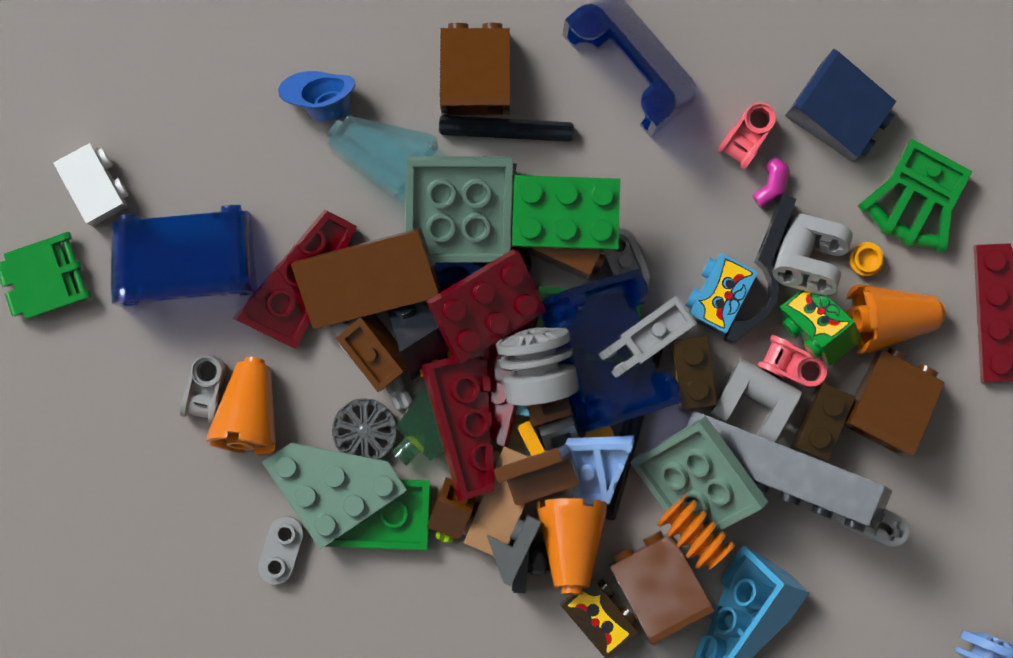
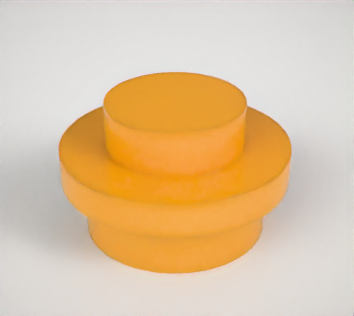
[849,242,884,277]

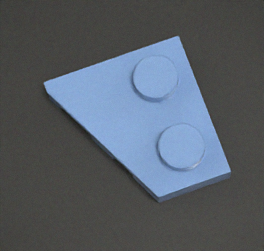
[565,436,634,505]

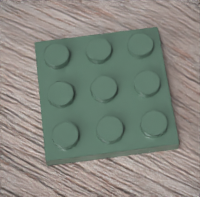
[405,156,513,263]
[630,416,768,535]

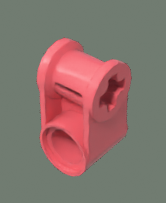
[716,103,776,170]
[757,335,827,388]

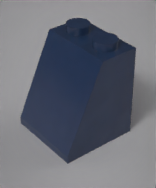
[785,48,897,162]

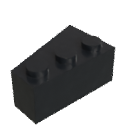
[387,281,459,380]

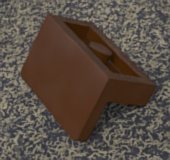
[336,314,408,392]
[494,444,580,505]

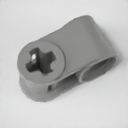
[180,356,226,423]

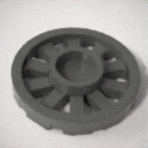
[332,398,397,459]

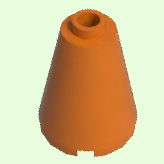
[845,284,946,354]
[206,357,276,455]
[537,498,607,595]

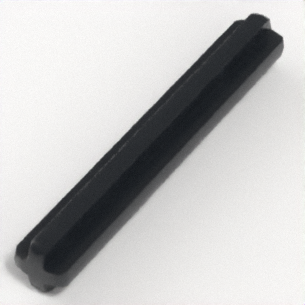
[438,115,574,142]

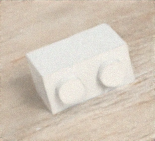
[53,143,129,227]

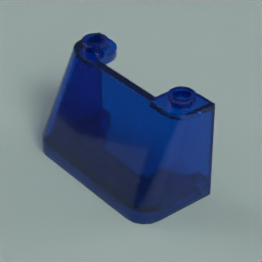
[562,0,697,138]
[111,205,257,307]
[542,269,682,432]

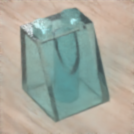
[327,116,438,202]

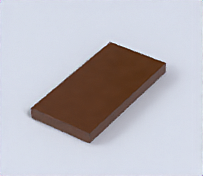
[291,228,442,329]

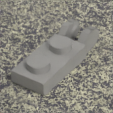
[599,295,697,378]

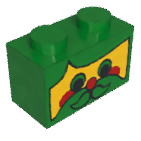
[780,290,862,366]

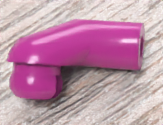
[752,158,790,209]

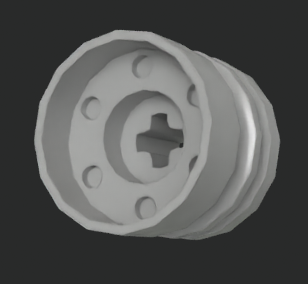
[496,328,579,405]

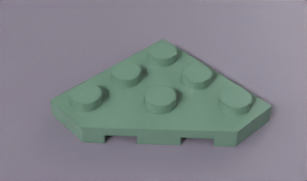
[262,443,407,549]

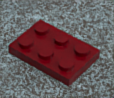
[426,249,546,364]

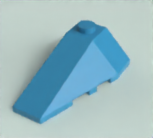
[694,545,810,658]

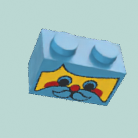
[685,253,758,335]

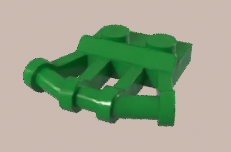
[857,139,973,253]

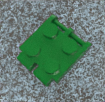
[0,232,92,320]

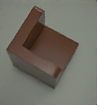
[526,397,573,428]
[427,477,476,539]

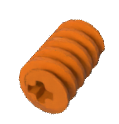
[657,493,735,570]

